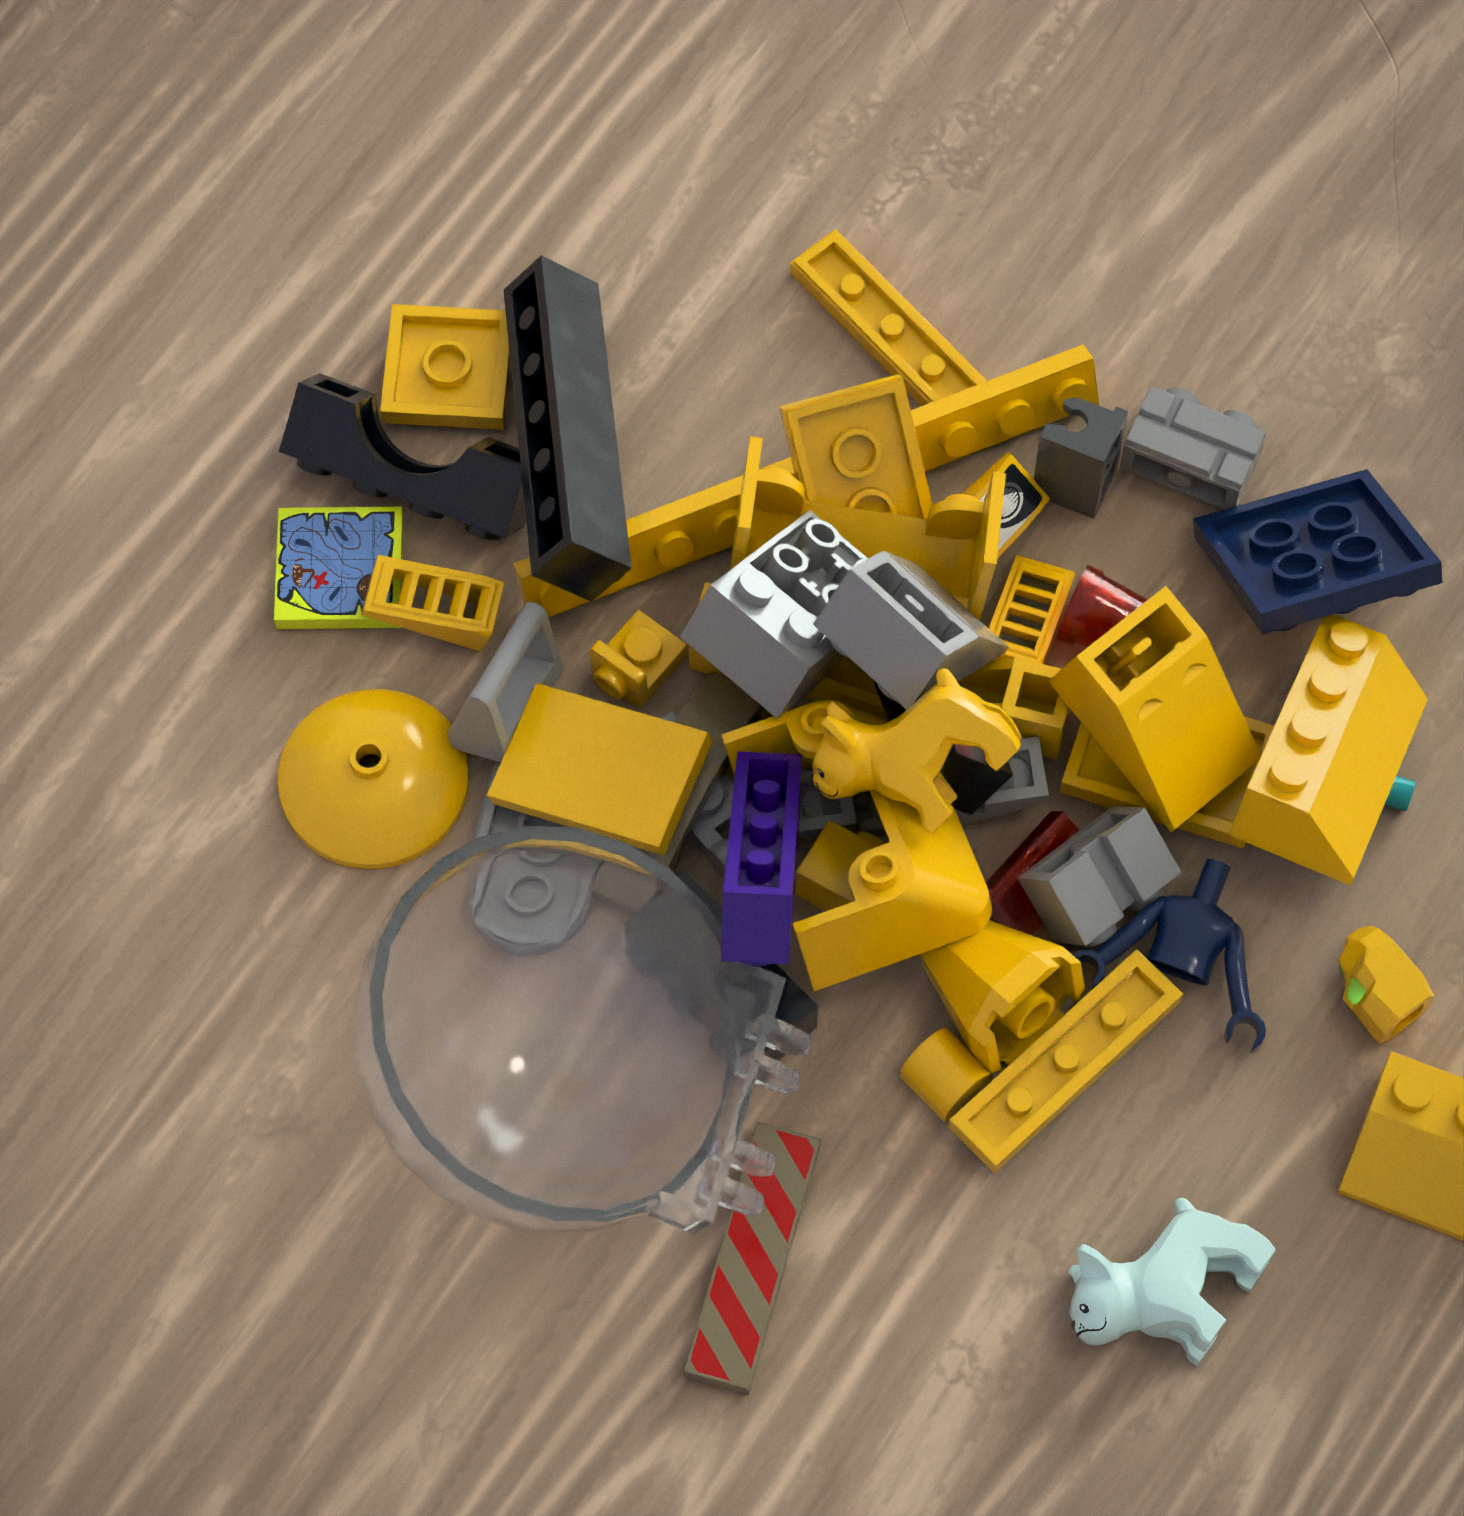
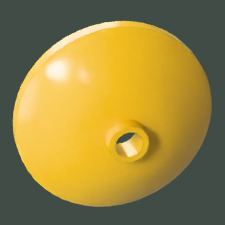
[278,689,469,869]

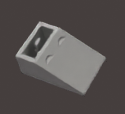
[680,510,868,719]
[813,550,1009,710]

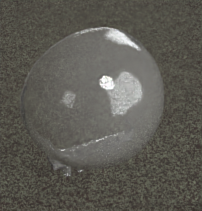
[352,826,811,1235]

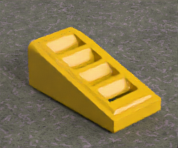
[361,555,505,652]
[988,555,1076,665]

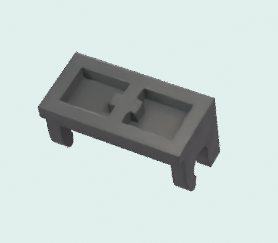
[1034,398,1128,519]

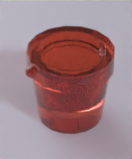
[1055,565,1148,647]

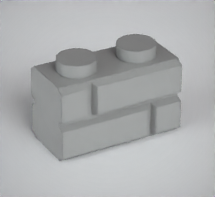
[1120,386,1267,510]

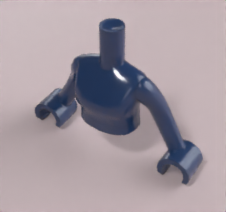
[1072,858,1266,1053]

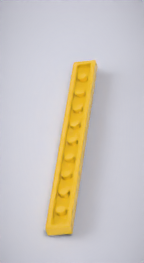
[513,344,1099,617]

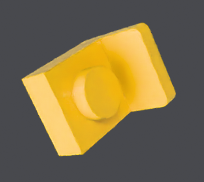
[589,609,688,709]

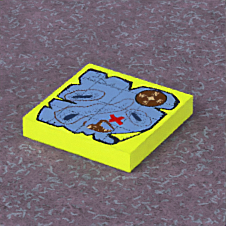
[274,506,404,629]

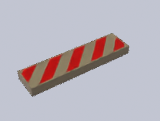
[683,1122,821,1395]

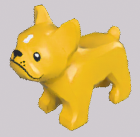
[811,668,1022,834]

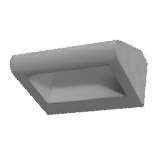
[447,602,564,762]

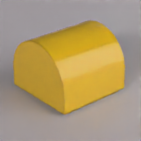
[900,1027,993,1123]

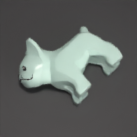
[1068,1198,1276,1366]

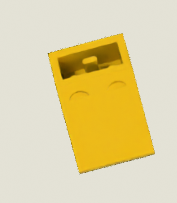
[1048,586,1261,832]

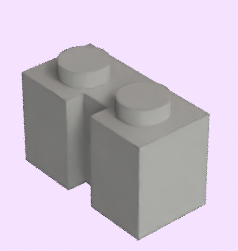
[1017,806,1182,948]

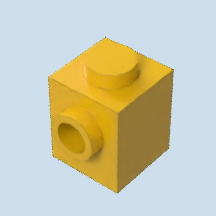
[796,820,885,911]

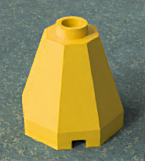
[920,920,1085,1073]

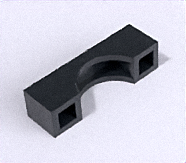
[279,373,526,541]

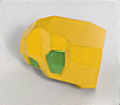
[1338,926,1435,1044]

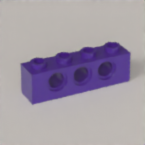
[721,751,802,966]

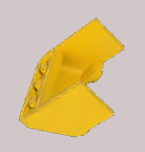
[729,436,1006,620]
[721,700,992,992]

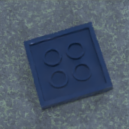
[1193,469,1443,635]

